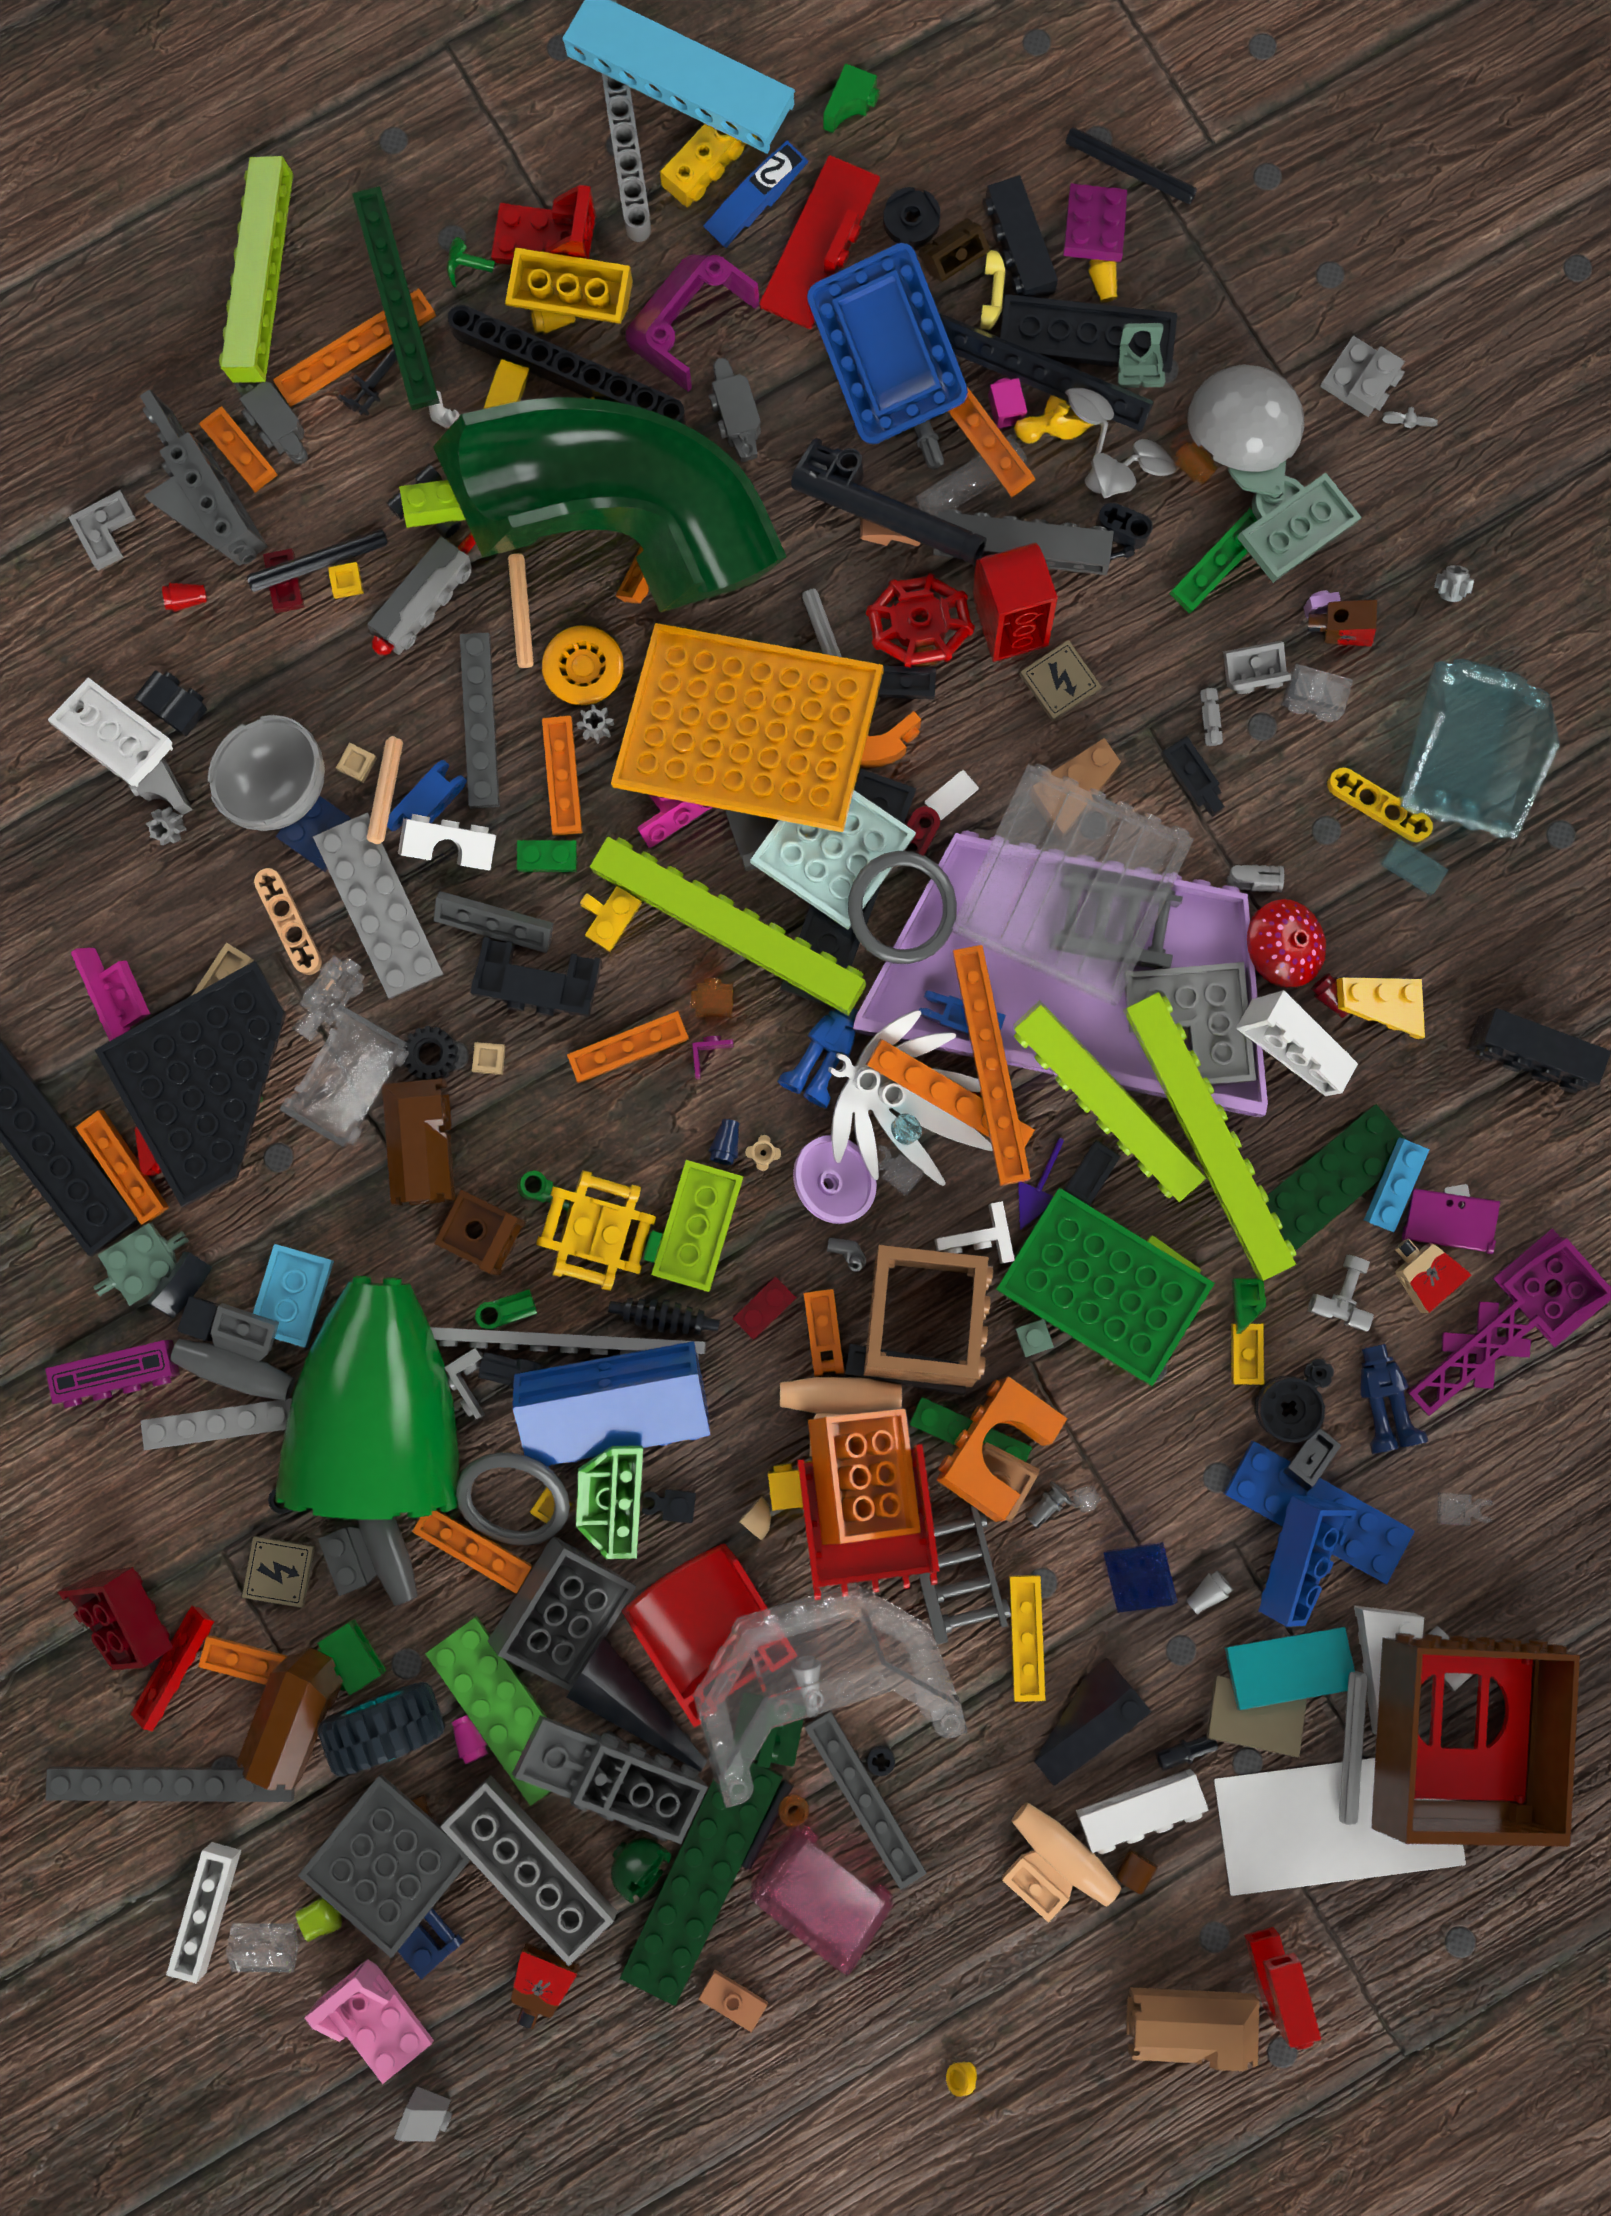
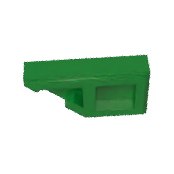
[1232,1278,1266,1334]

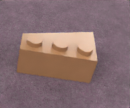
[1027,738,1121,842]

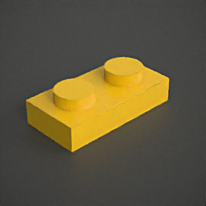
[1231,1324,1264,1385]

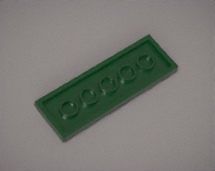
[1266,1104,1407,1251]

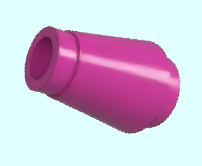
[452,1715,488,1765]

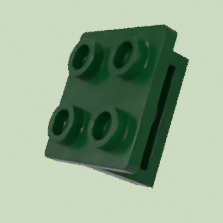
[735,1693,806,1768]

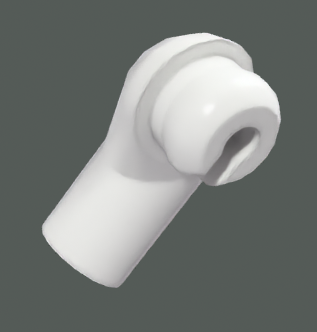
[429,391,460,429]

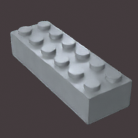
[440,1775,617,1966]

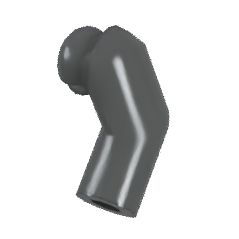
[827,1237,866,1272]

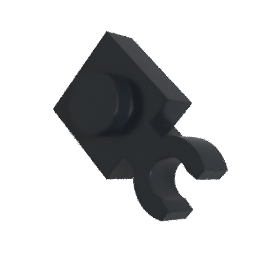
[642,1489,696,1523]

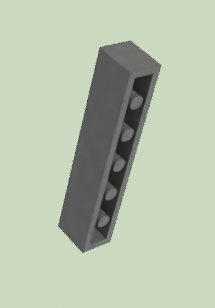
[933,509,1114,575]

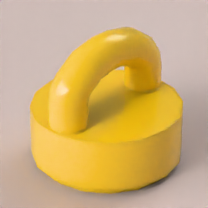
[946,2062,977,2097]

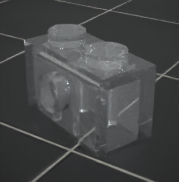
[226,1923,299,1972]

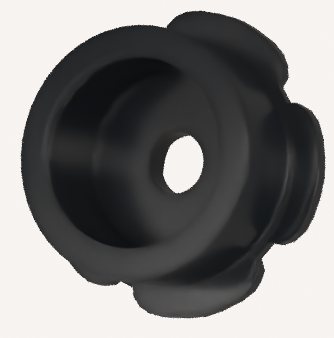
[1304,1358,1334,1388]

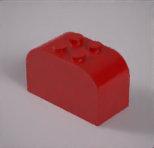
[973,543,1058,662]

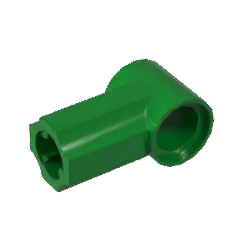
[475,1289,538,1330]

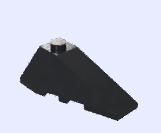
[1034,1658,1152,1786]

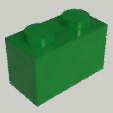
[317,1619,387,1696]

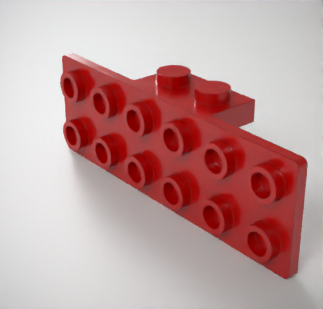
[760,155,880,329]

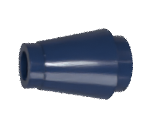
[709,1119,739,1165]

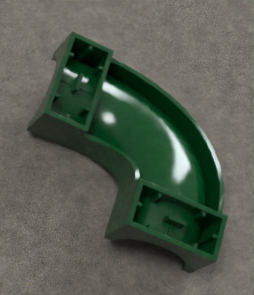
[433,397,787,612]

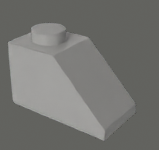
[394,2087,453,2141]

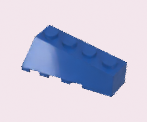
[1259,1496,1358,1627]

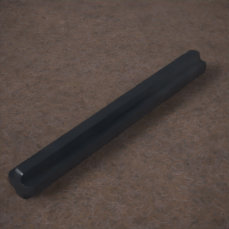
[1065,127,1197,204]
[247,529,387,592]

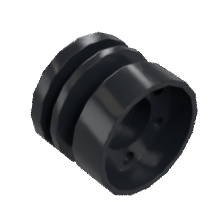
[1254,1375,1325,1443]

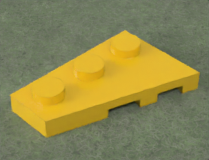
[1337,977,1425,1039]

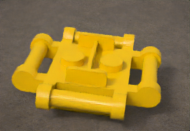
[536,1170,656,1291]

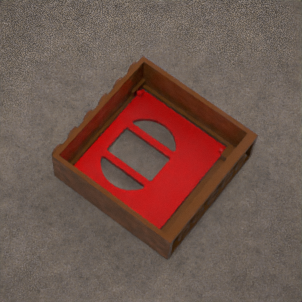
[1371,1633,1580,1847]

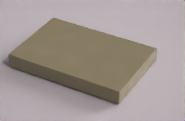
[1206,1676,1307,1758]

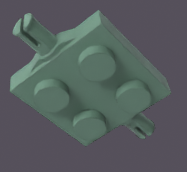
[93,1222,189,1306]

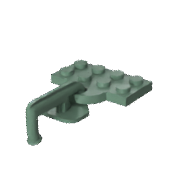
[1228,460,1362,583]

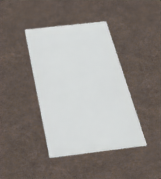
[1214,1758,1466,1896]

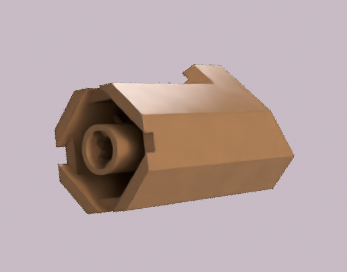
[1126,1988,1259,2071]

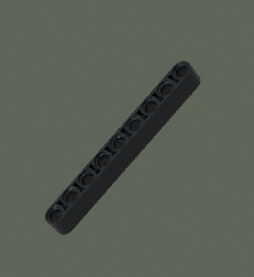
[447,305,686,425]

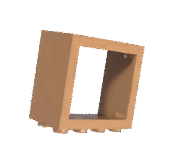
[864,1245,993,1387]

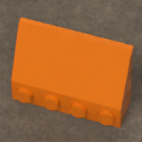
[808,1409,921,1545]

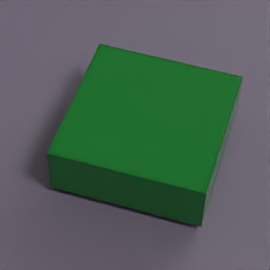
[643,1231,663,1263]

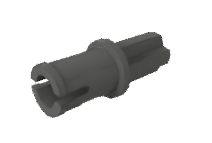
[914,420,944,470]

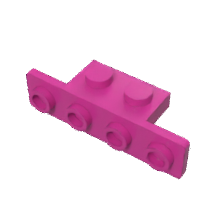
[637,794,712,848]
[71,948,150,1041]

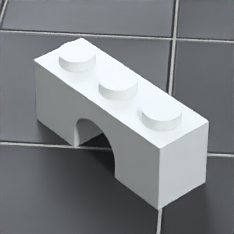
[398,814,496,870]

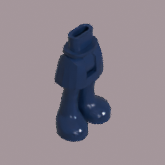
[1360,1344,1429,1454]

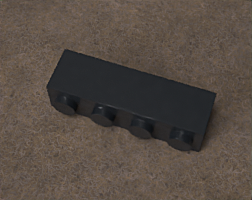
[983,175,1058,298]

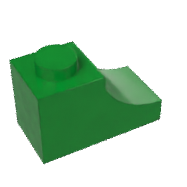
[823,63,880,133]

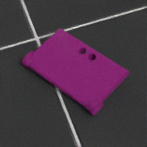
[1402,1188,1500,1254]

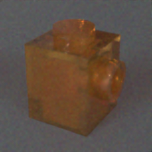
[691,978,734,1018]

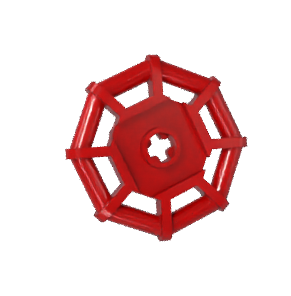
[866,573,975,668]

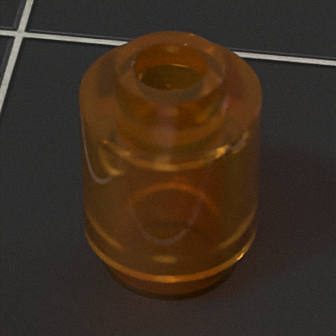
[1175,441,1218,485]

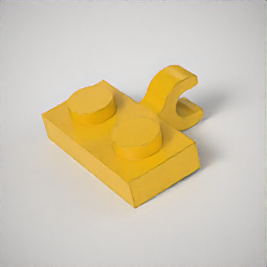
[580,886,642,952]

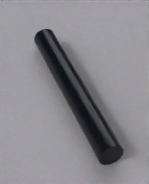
[742,1780,794,1870]

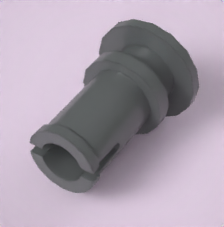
[1025,1481,1072,1529]

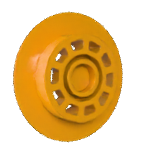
[542,625,624,705]

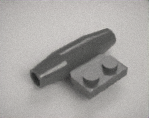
[171,1303,295,1401]
[318,1516,418,1606]

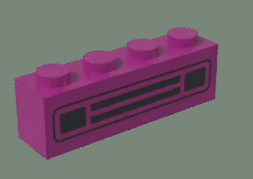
[45,1340,180,1408]

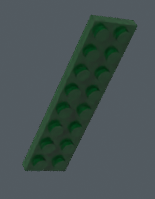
[620,1748,783,2006]

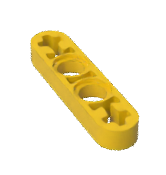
[1327,768,1433,842]

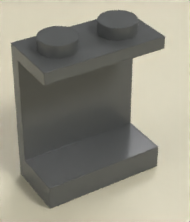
[725,809,779,872]

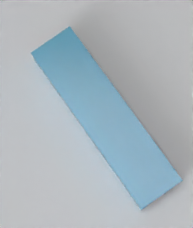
[562,0,795,153]

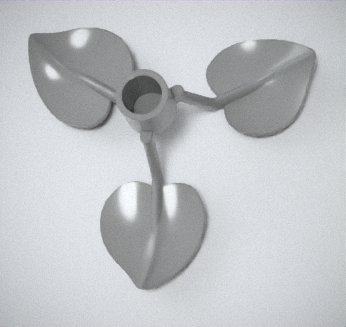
[1065,388,1177,499]

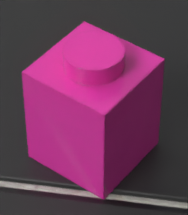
[988,378,1027,428]

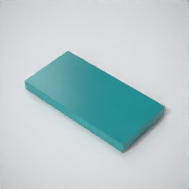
[1225,1627,1355,1710]

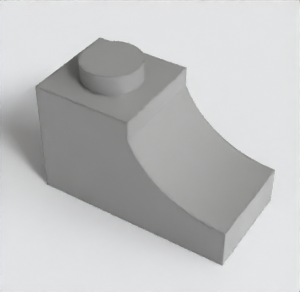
[128,758,193,815]

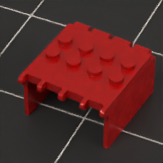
[797,1444,940,1600]

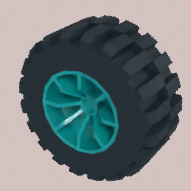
[317,1682,445,1776]

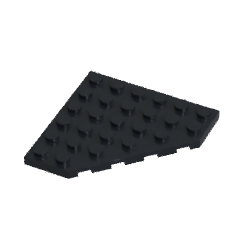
[95,961,286,1208]

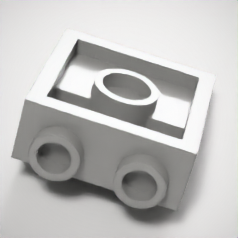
[1320,336,1405,417]

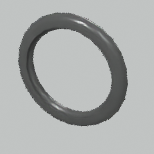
[848,851,957,964]
[456,1452,570,1546]

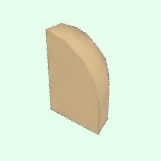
[740,1496,771,1540]

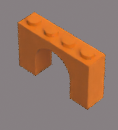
[936,1376,1068,1522]

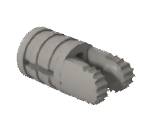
[1226,865,1284,893]

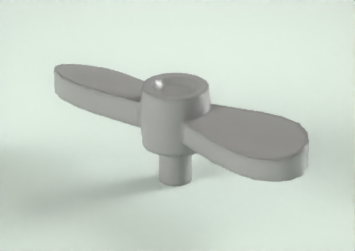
[1383,407,1438,428]

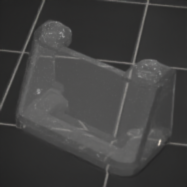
[279,1005,409,1147]

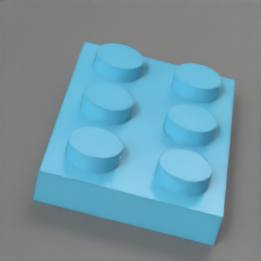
[253,1244,334,1348]

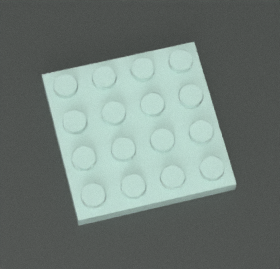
[750,790,916,930]

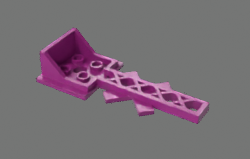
[1407,1228,1611,1416]

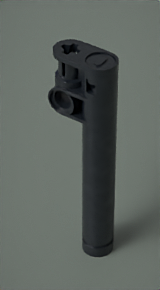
[791,438,987,565]

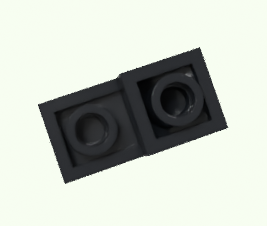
[148,1252,213,1318]

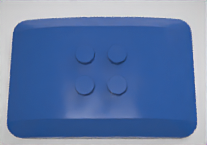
[807,243,968,444]

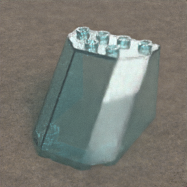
[1400,658,1560,839]

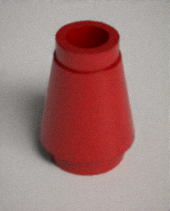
[162,583,207,612]

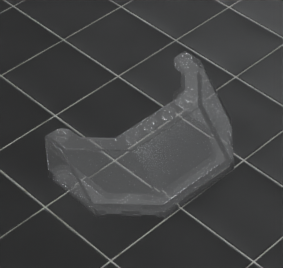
[693,1583,968,1808]

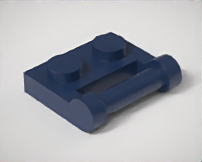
[398,1908,464,1980]

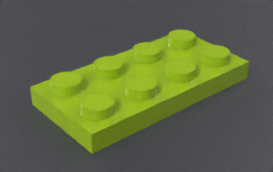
[651,1160,744,1292]

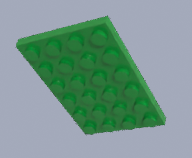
[996,1188,1215,1387]

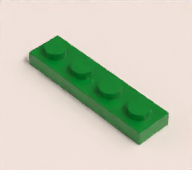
[1169,508,1257,614]
[909,1397,1032,1462]

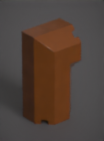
[382,1079,455,1206]
[236,1648,343,1790]

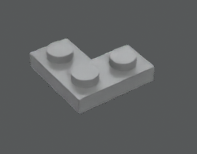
[68,490,137,571]

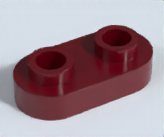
[905,807,940,856]

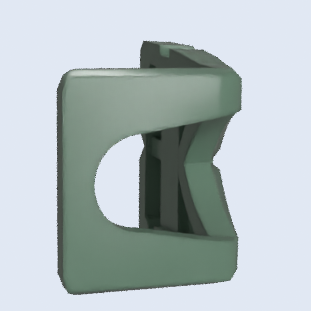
[1118,323,1166,388]

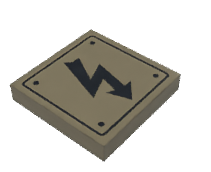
[1019,640,1102,722]
[242,1536,315,1608]

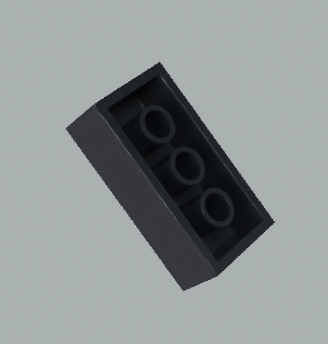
[1467,1008,1611,1093]

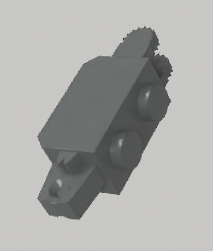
[709,357,761,462]
[234,382,308,465]

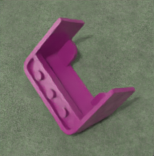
[626,255,759,392]

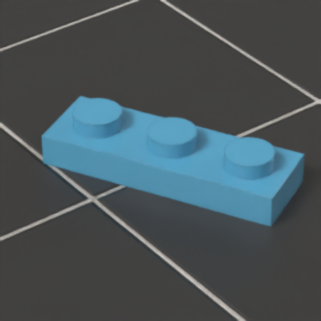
[1364,1137,1430,1232]

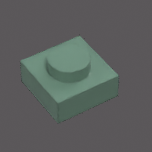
[1015,1319,1054,1357]

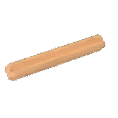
[508,553,534,668]
[367,736,403,844]

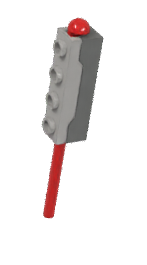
[367,532,476,655]

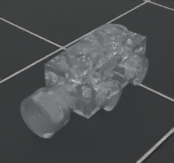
[292,955,365,1042]

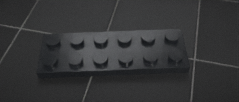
[1000,294,1177,373]

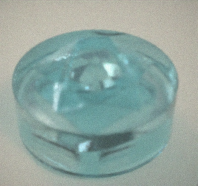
[891,1113,922,1145]

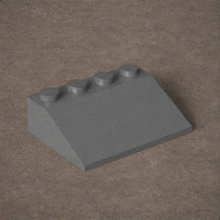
[488,1536,637,1691]

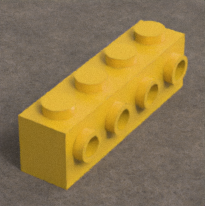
[660,121,757,208]

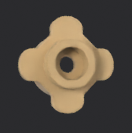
[745,1135,781,1171]

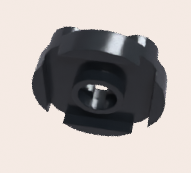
[883,187,941,247]

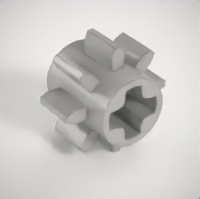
[1434,565,1474,602]
[577,704,614,744]
[146,807,186,846]

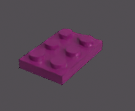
[1063,183,1127,262]

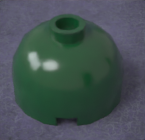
[611,1837,671,1904]

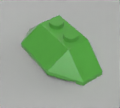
[575,1445,643,1559]

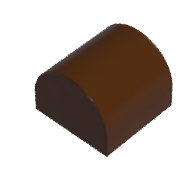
[1115,1849,1158,1895]

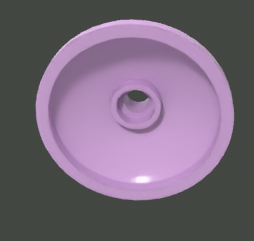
[793,1135,877,1224]

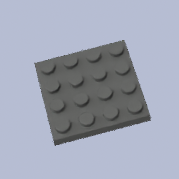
[298,1775,470,1958]

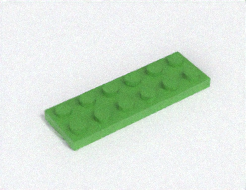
[425,1616,550,1806]

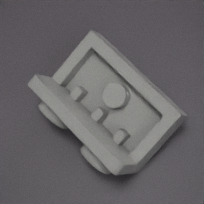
[1223,641,1291,694]

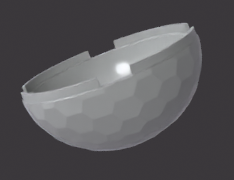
[1187,364,1304,472]
[208,715,325,831]

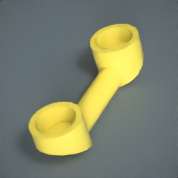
[980,250,1005,330]

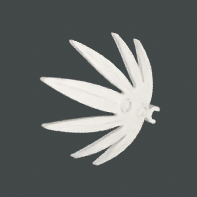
[828,1010,992,1186]

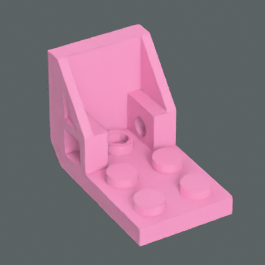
[305,1959,434,2084]

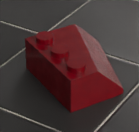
[58,1567,173,1670]

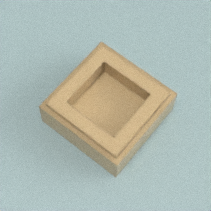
[336,742,377,783]
[472,1042,506,1075]

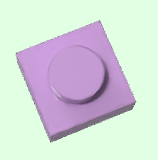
[1304,590,1341,618]

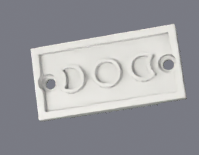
[48,678,173,787]

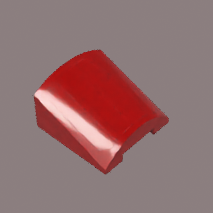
[622,1543,798,1728]

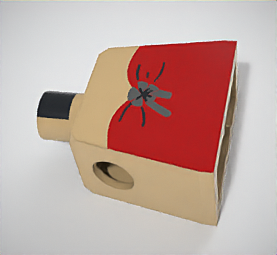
[1395,1238,1472,1313]

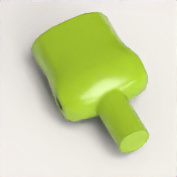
[296,1897,342,1942]

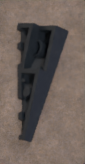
[566,1637,708,1772]

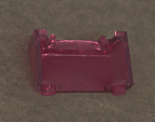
[750,1824,894,1975]

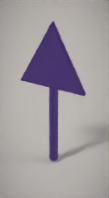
[1018,1138,1064,1230]

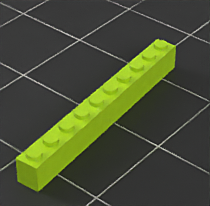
[590,837,866,1016]
[1123,992,1296,1281]

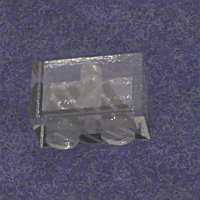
[1281,664,1353,722]

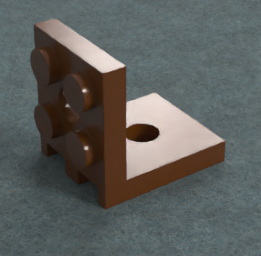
[434,1190,527,1275]

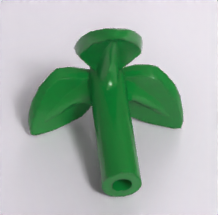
[447,237,495,288]

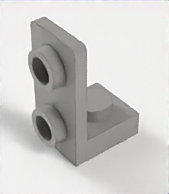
[444,1348,485,1419]

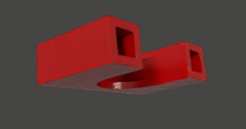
[1244,1927,1322,2049]

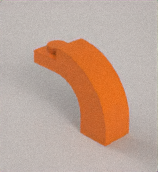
[859,711,922,768]

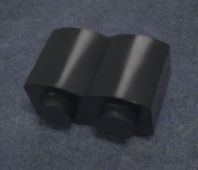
[134,670,207,737]

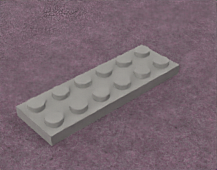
[313,812,444,999]

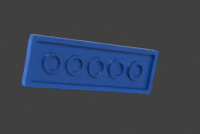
[1223,1441,1415,1585]

